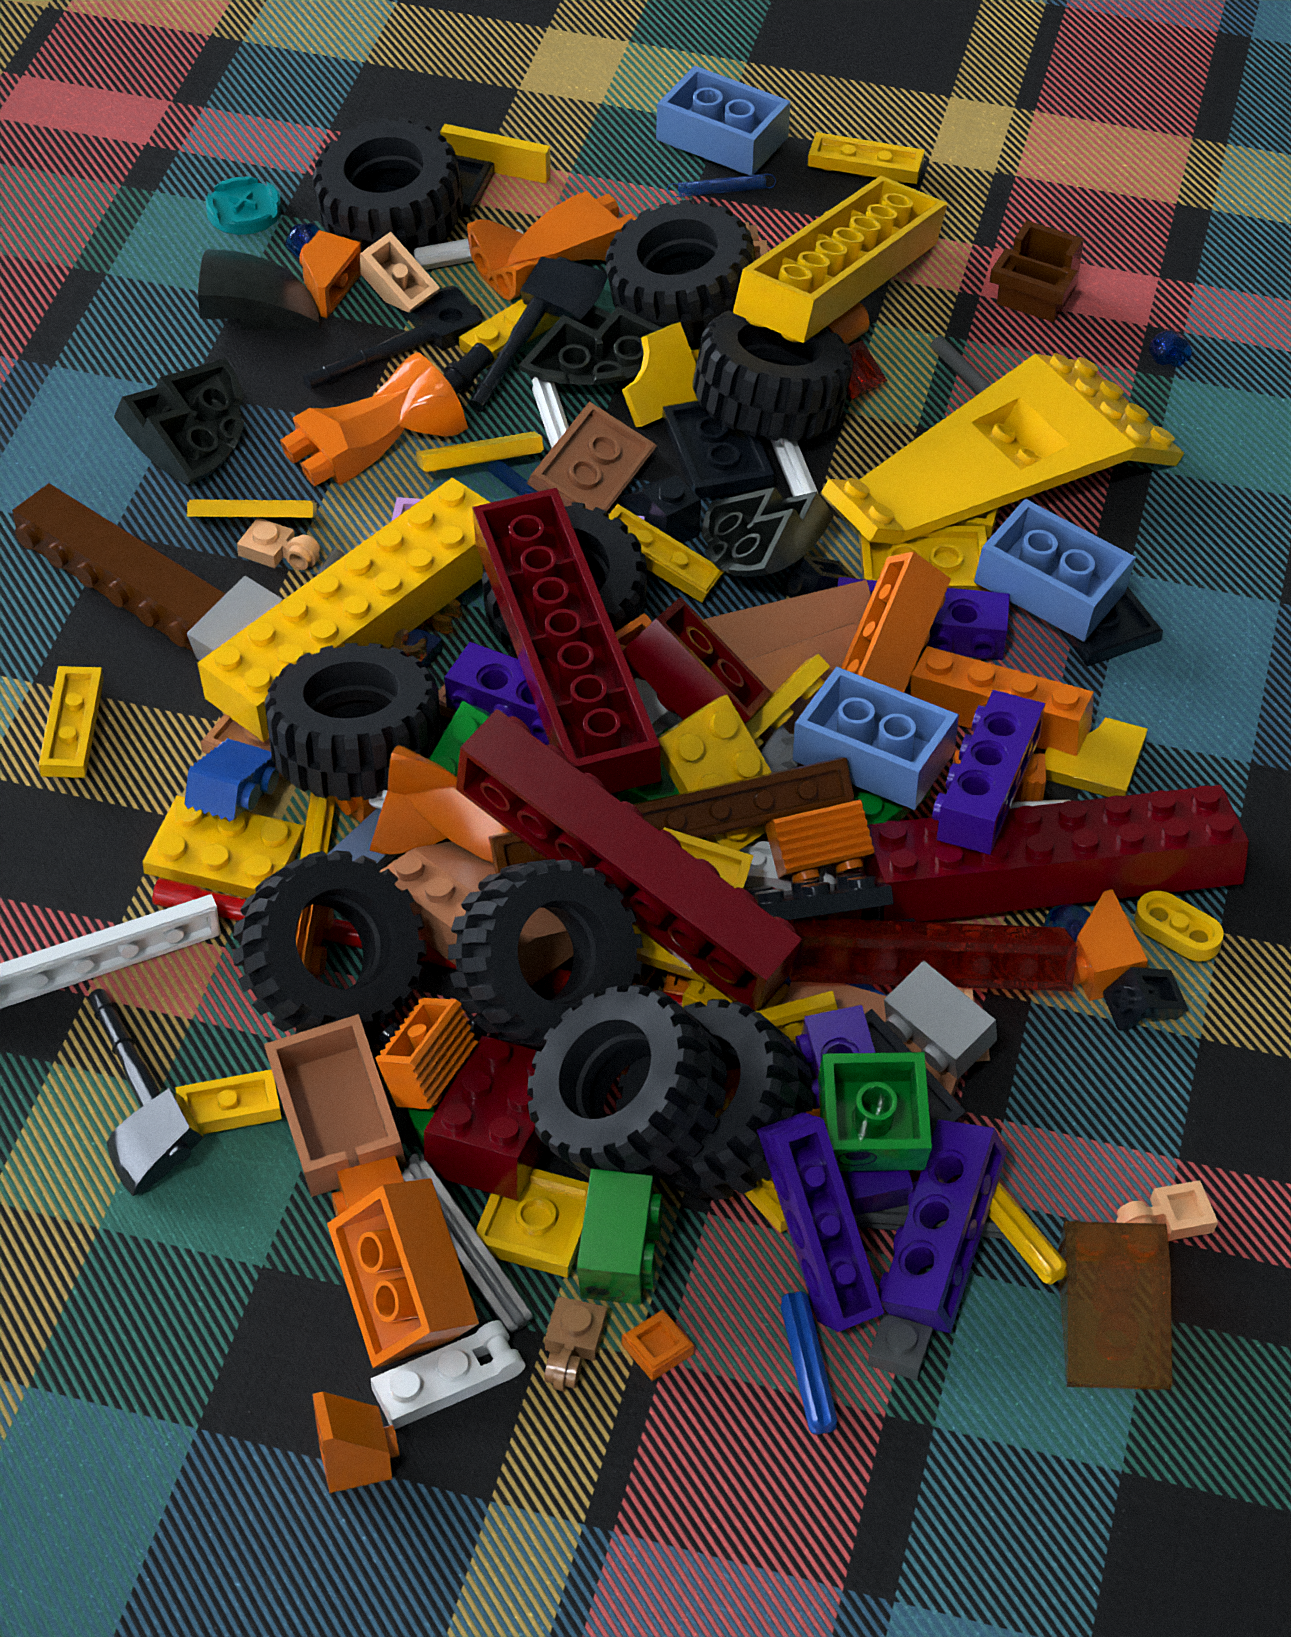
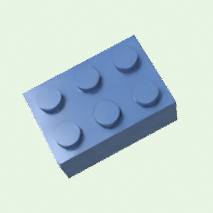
[656,65,790,176]
[974,499,1136,642]
[793,666,959,810]

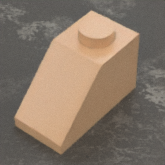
[360,231,440,313]

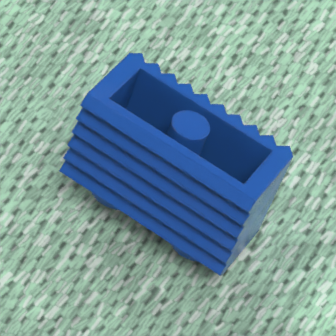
[184,738,279,822]

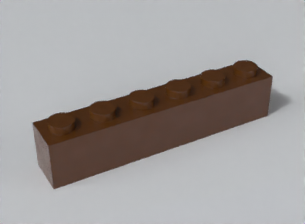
[12,483,225,653]

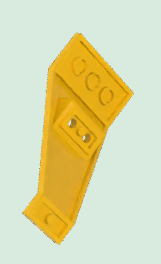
[821,353,1184,544]

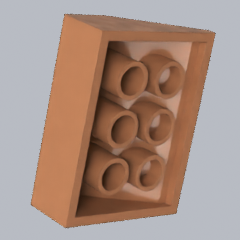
[379,841,573,986]

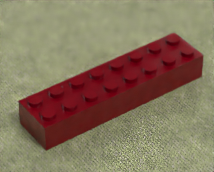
[472,487,661,794]
[456,709,802,1011]
[864,785,1249,926]

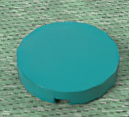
[206,176,281,235]

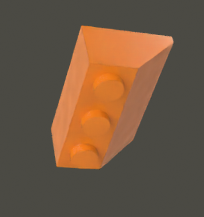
[327,1178,479,1368]

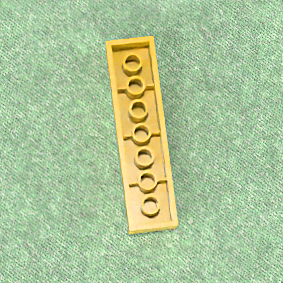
[733,175,948,343]
[197,477,491,742]

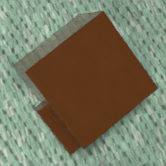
[990,220,1084,322]

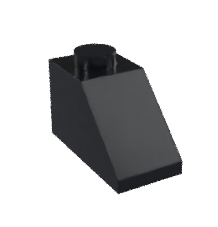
[618,475,701,544]

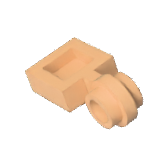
[237,517,320,570]
[1116,1180,1218,1243]

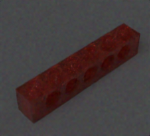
[786,918,1078,991]

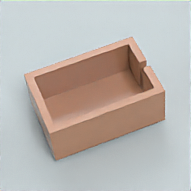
[264,1014,407,1197]

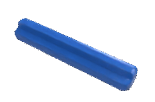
[781,1291,838,1435]

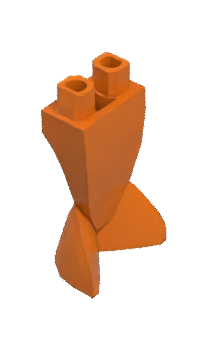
[467,191,637,301]
[280,352,468,487]
[370,745,511,863]

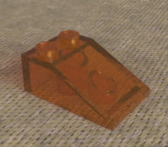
[1058,1221,1172,1390]

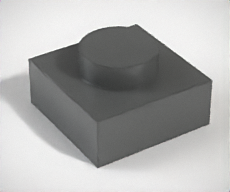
[868,1313,933,1381]

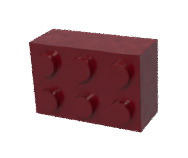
[623,596,772,724]
[424,1035,548,1201]

